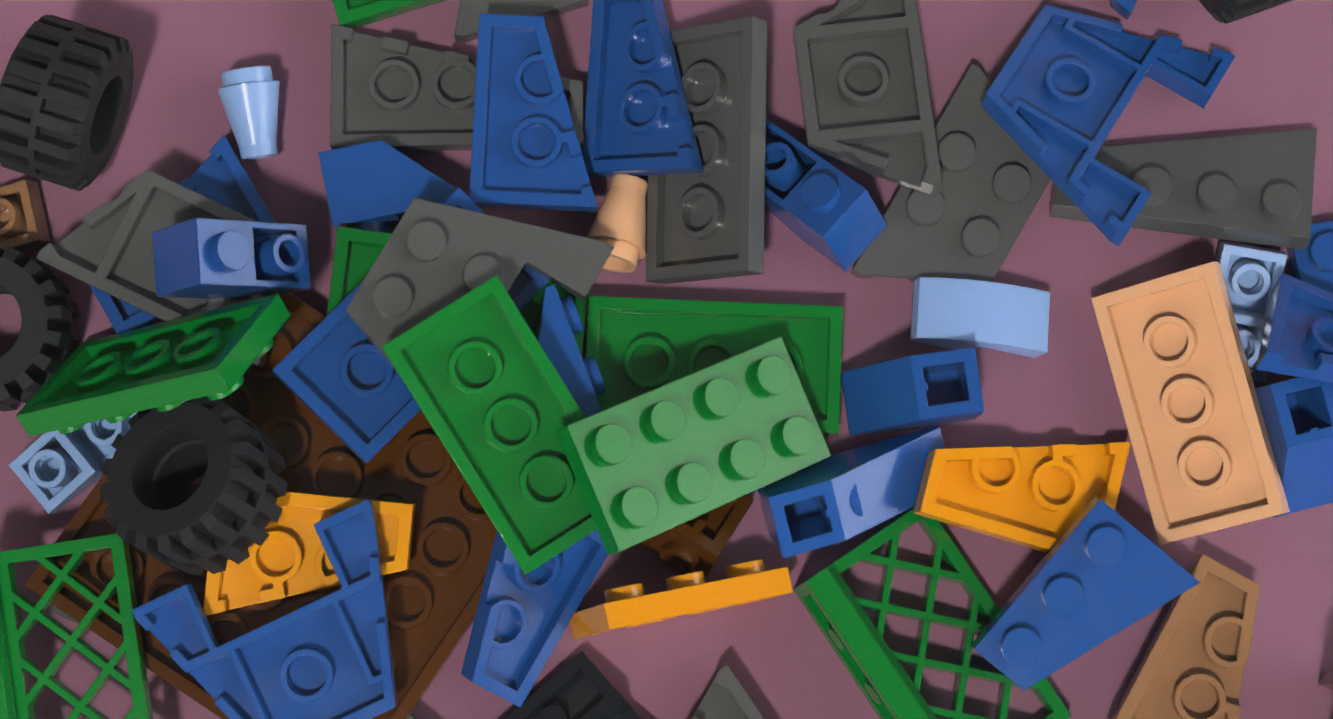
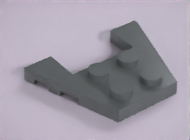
[345,198,614,372]

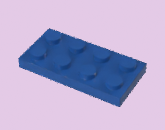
[272,188,549,464]

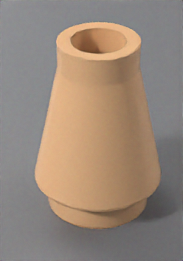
[586,174,648,273]

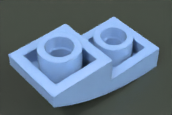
[1216,240,1287,383]
[910,277,1050,358]
[9,411,146,514]

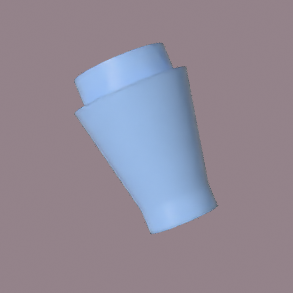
[217,66,280,160]

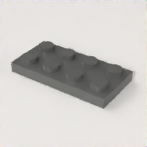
[646,16,767,285]

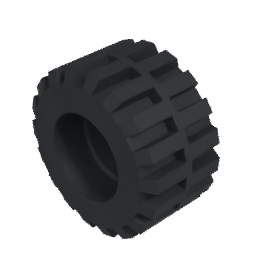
[0,14,134,191]
[0,246,81,412]
[100,396,287,575]

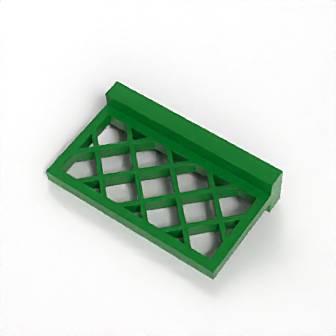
[793,508,1072,719]
[0,533,153,719]

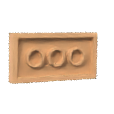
[1091,261,1290,545]

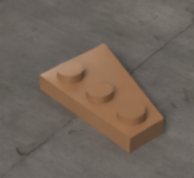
[1111,554,1260,719]

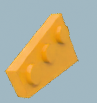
[913,442,1131,553]
[203,491,416,616]
[570,559,793,640]

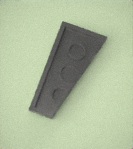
[330,24,584,151]
[1050,128,1317,250]

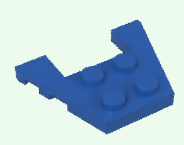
[981,4,1235,246]
[131,499,397,719]

